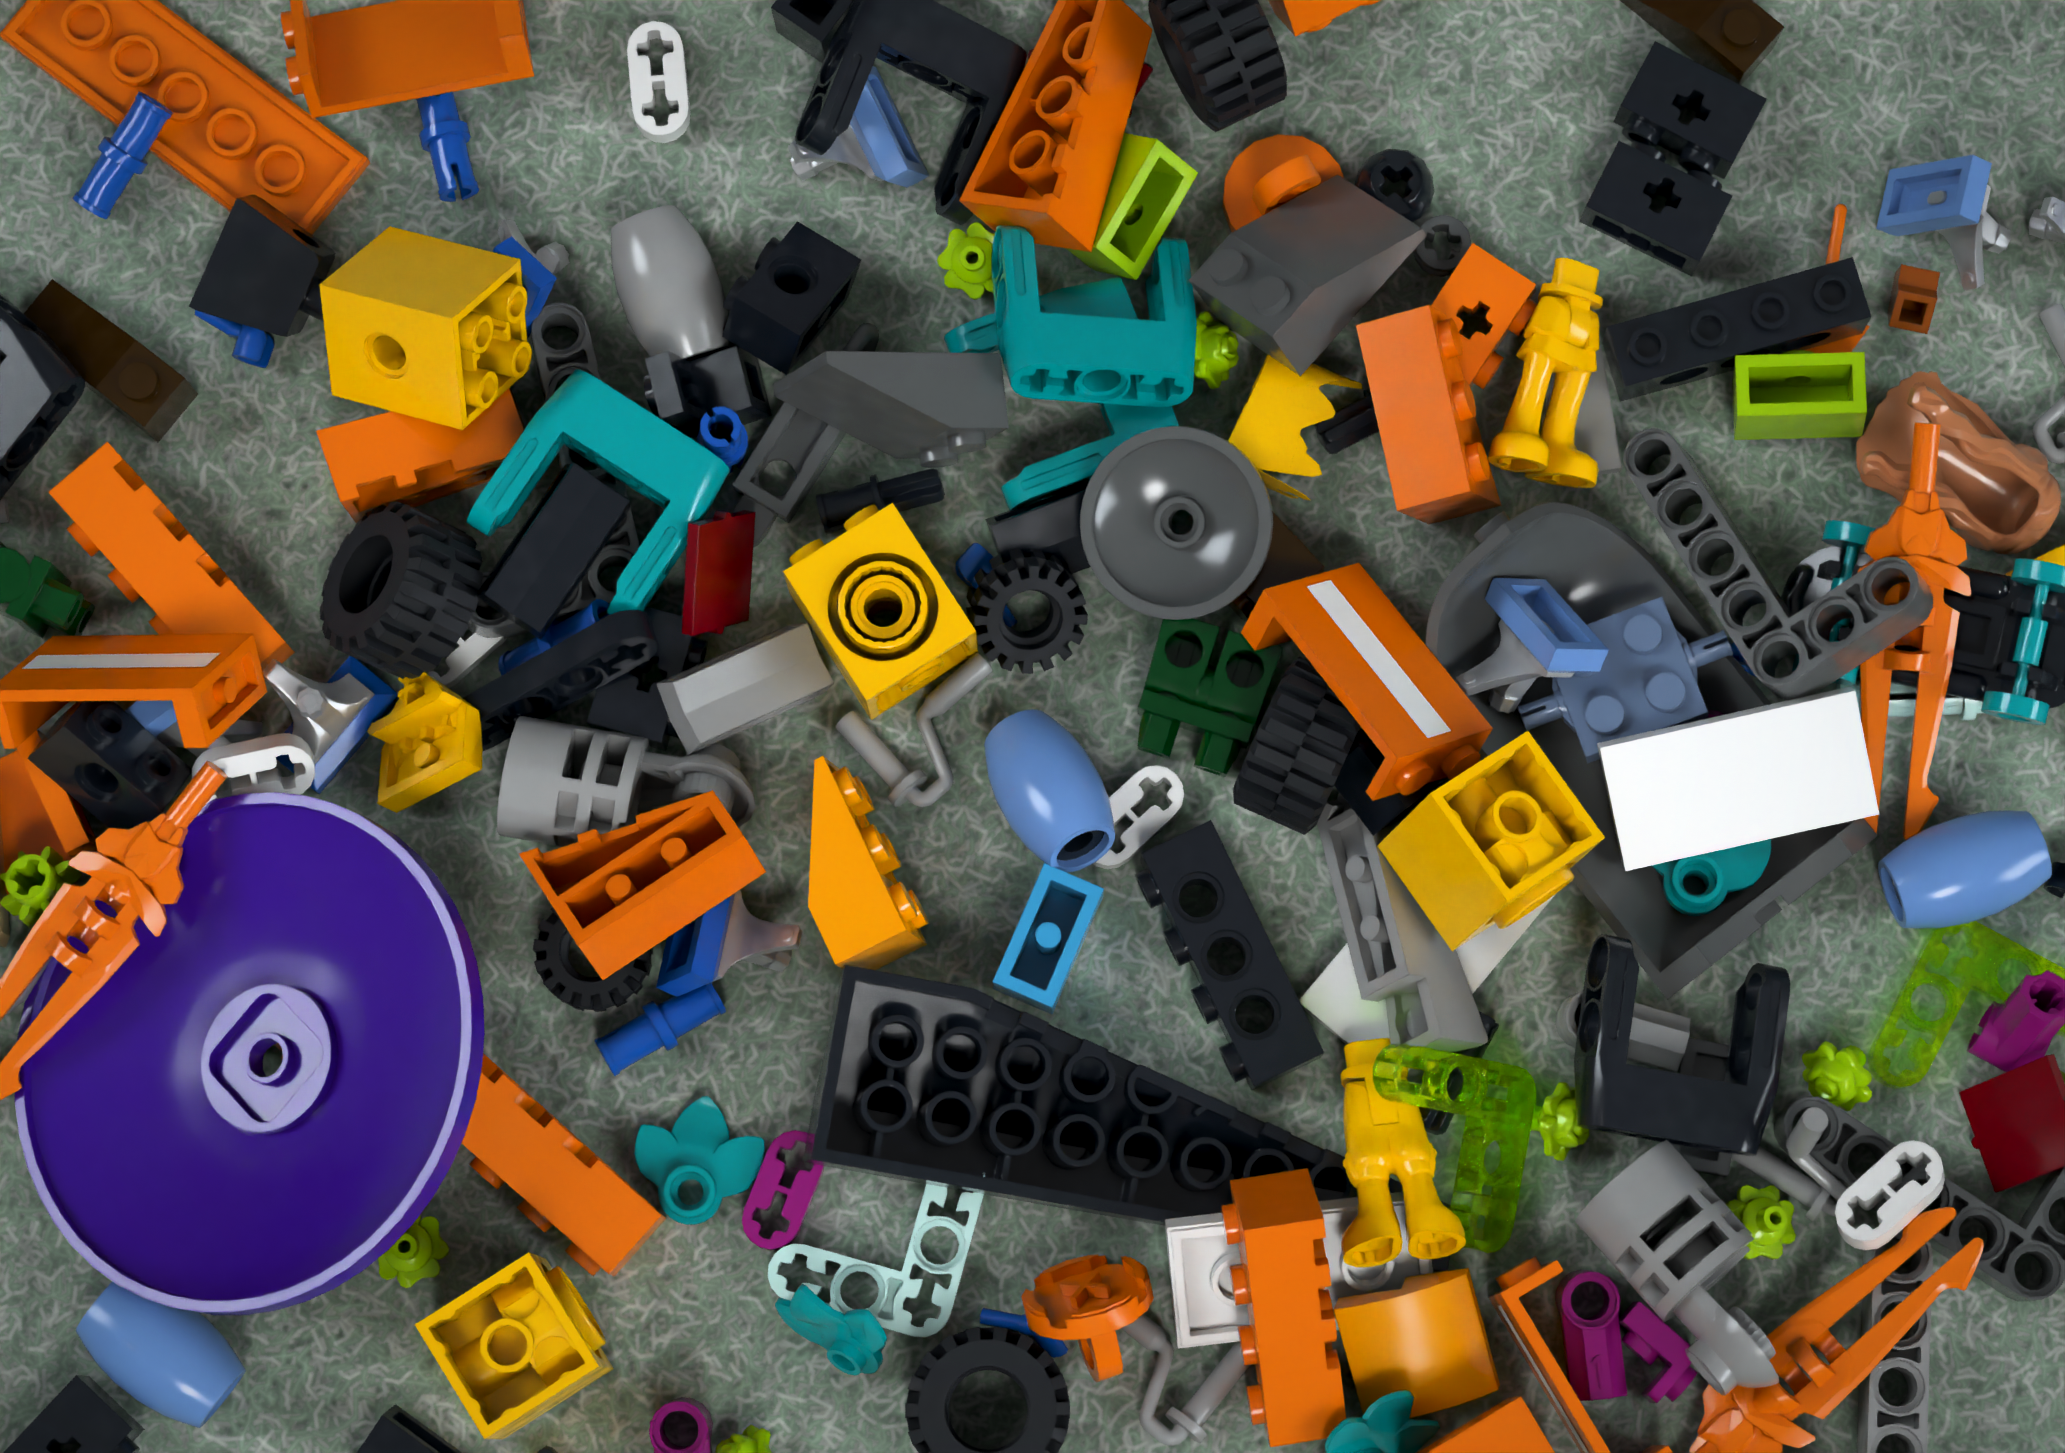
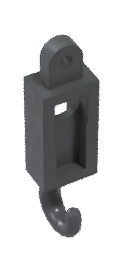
[732,323,879,547]

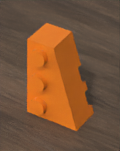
[1356,305,1502,524]
[316,388,525,523]
[519,790,766,980]

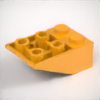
[808,756,929,970]

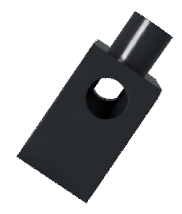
[189,194,336,337]

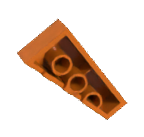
[959,0,1153,252]
[48,442,295,671]
[462,1053,666,1276]
[1221,1168,1346,1447]

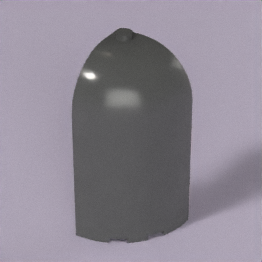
[1425,502,1878,1000]

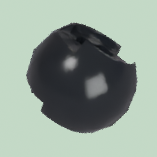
[1354,149,1434,222]

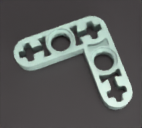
[768,1174,985,1338]

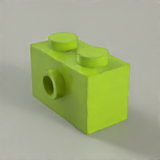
[1066,133,1198,280]
[1732,350,1867,440]

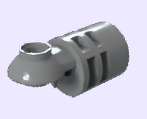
[497,716,756,847]
[1575,1140,1779,1395]

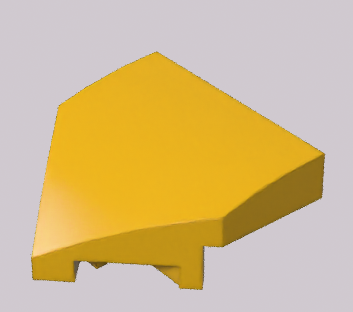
[367,671,483,813]

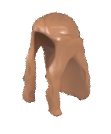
[1856,371,2061,555]

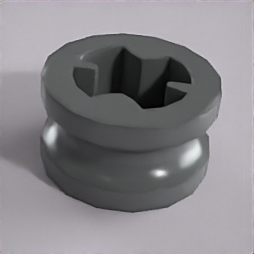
[1413,215,1471,277]

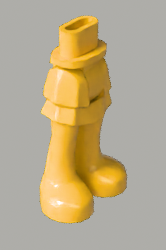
[1488,258,1603,488]

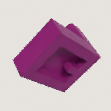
[1619,1301,1698,1403]

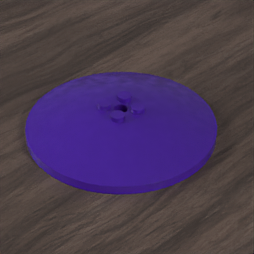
[15,792,485,1315]

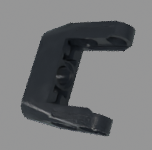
[795,0,1027,225]
[0,293,85,500]
[1574,934,1790,1156]

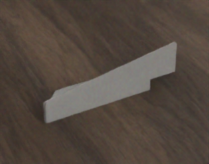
[1317,792,1488,1062]

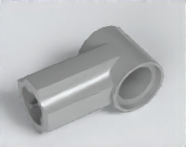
[1555,991,1691,1073]

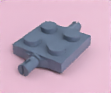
[1517,597,1733,764]

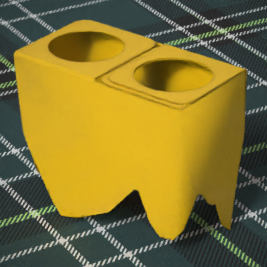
[1228,355,1363,501]

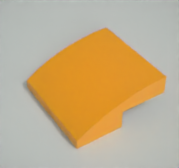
[1334,1268,1500,1418]

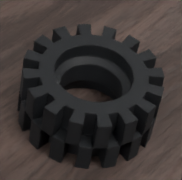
[966,548,1088,674]
[533,907,653,1012]

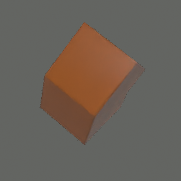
[1887,264,1940,334]

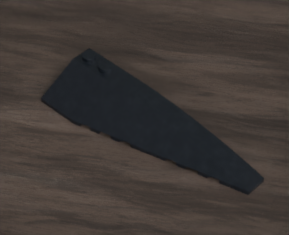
[803,965,1458,1272]

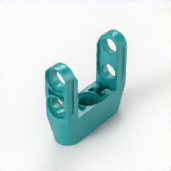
[991,225,1197,407]
[944,276,1179,510]
[466,369,730,615]

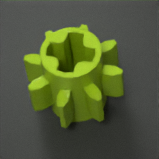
[0,846,82,929]

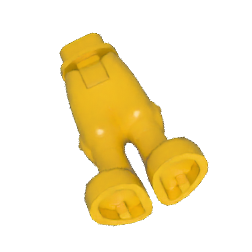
[1340,1038,1466,1267]

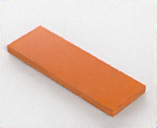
[0,0,370,235]

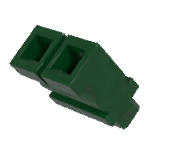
[0,542,95,639]
[1138,618,1283,777]

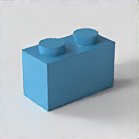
[993,863,1104,1014]

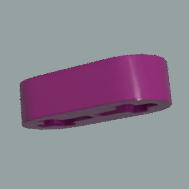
[742,1130,825,1250]

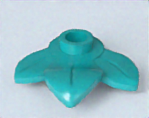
[1651,839,1771,916]
[635,1096,765,1225]
[775,1284,887,1375]
[1325,1390,1440,1453]

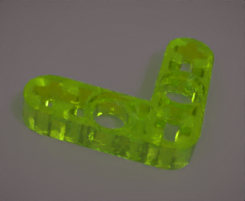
[1868,921,2065,1089]
[1373,1043,1536,1253]

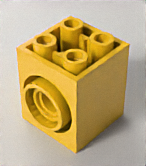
[319,226,532,430]
[783,503,978,720]
[1377,731,1605,951]
[415,1252,614,1439]

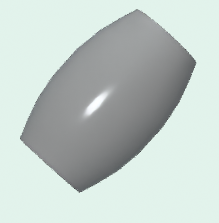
[611,205,729,361]

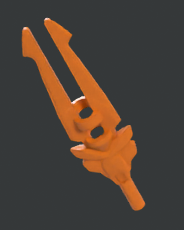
[1857,422,1971,840]
[0,761,227,1100]
[1689,1207,1984,1453]

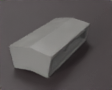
[656,623,834,755]

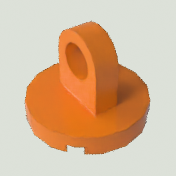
[1222,134,1344,232]
[1021,1254,1154,1382]

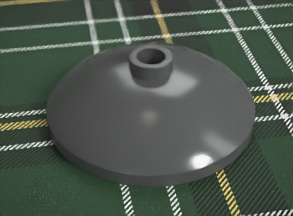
[1080,426,1273,620]

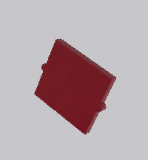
[682,510,756,636]
[1959,1054,2065,1193]

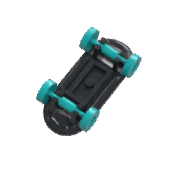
[1781,520,2065,725]

